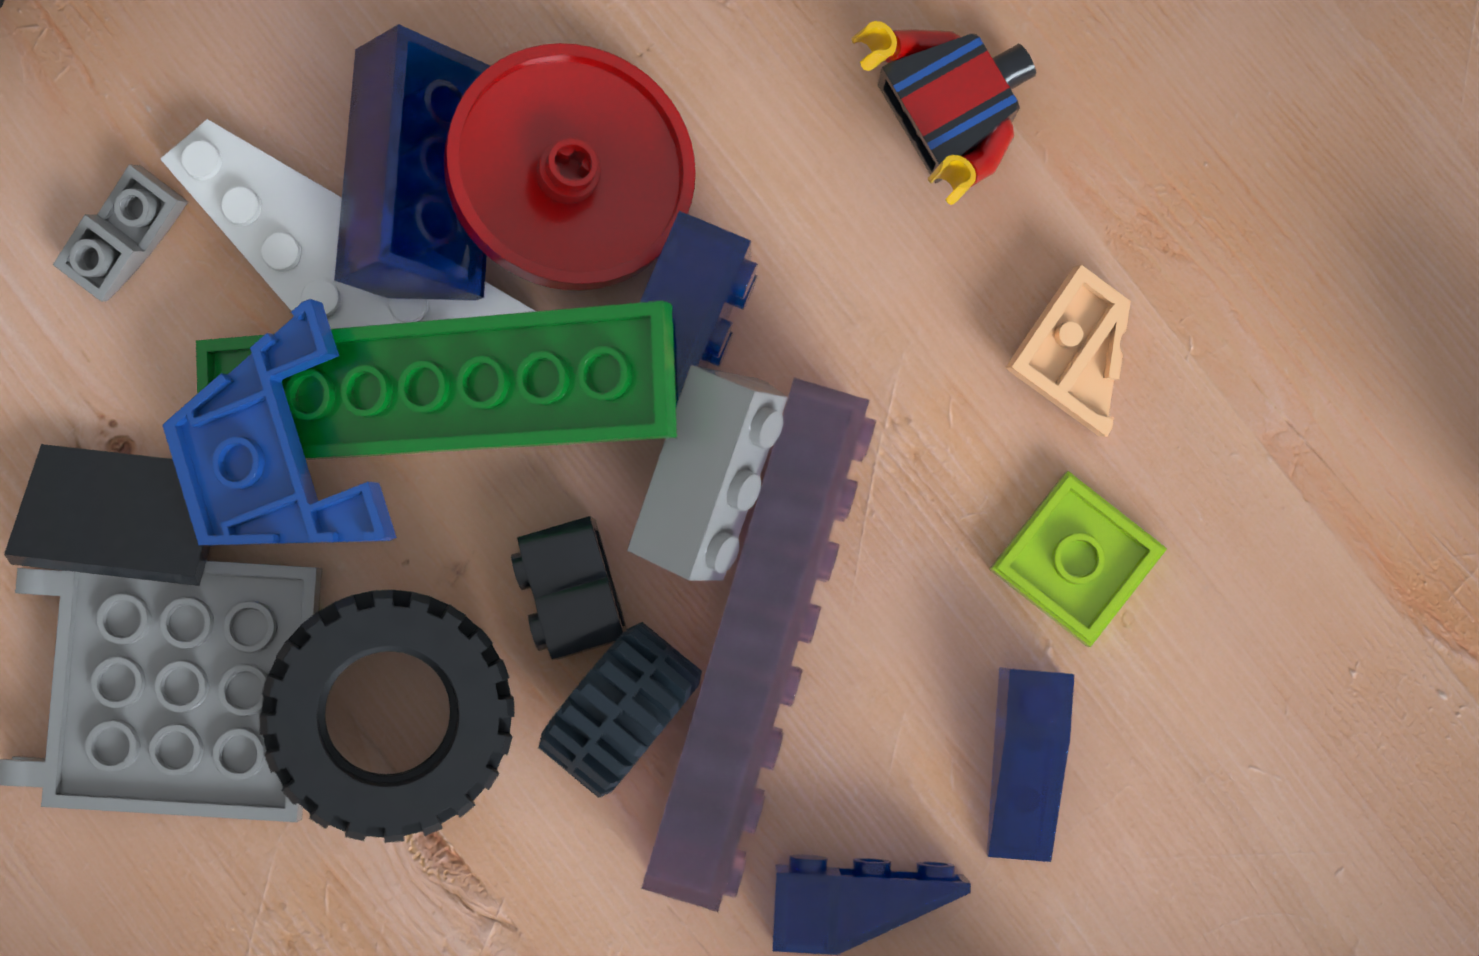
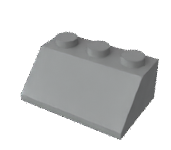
[627,365,788,581]

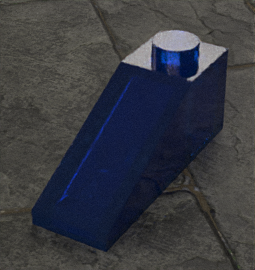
[987,667,1075,862]

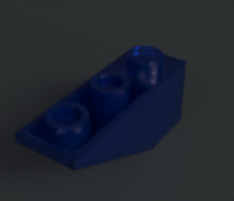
[772,855,971,955]

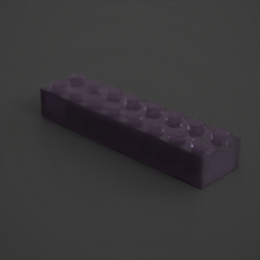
[641,378,876,912]

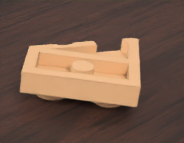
[1005,265,1131,436]

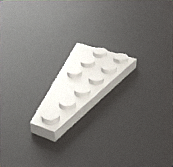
[160,119,536,329]

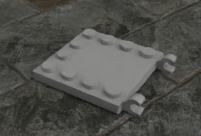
[0,561,322,822]

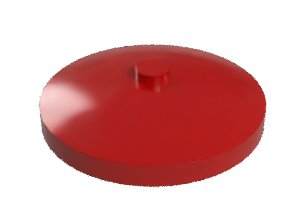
[444,43,696,291]

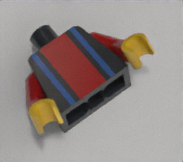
[851,21,1036,205]

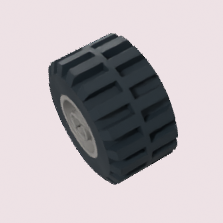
[538,622,702,798]

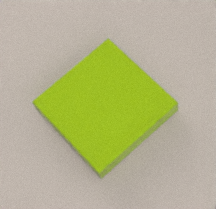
[989,471,1167,647]

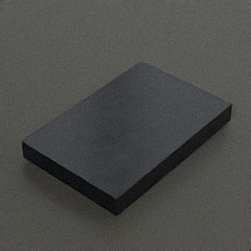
[4,444,210,586]

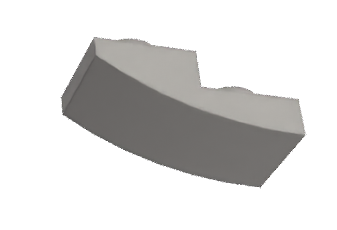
[53,164,188,302]

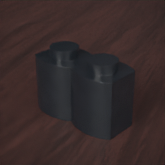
[511,516,627,660]

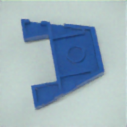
[162,299,397,546]

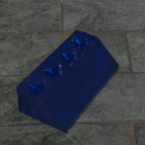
[334,24,490,301]

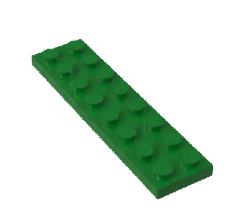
[196,301,677,460]

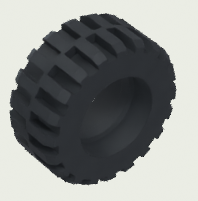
[259,590,515,843]

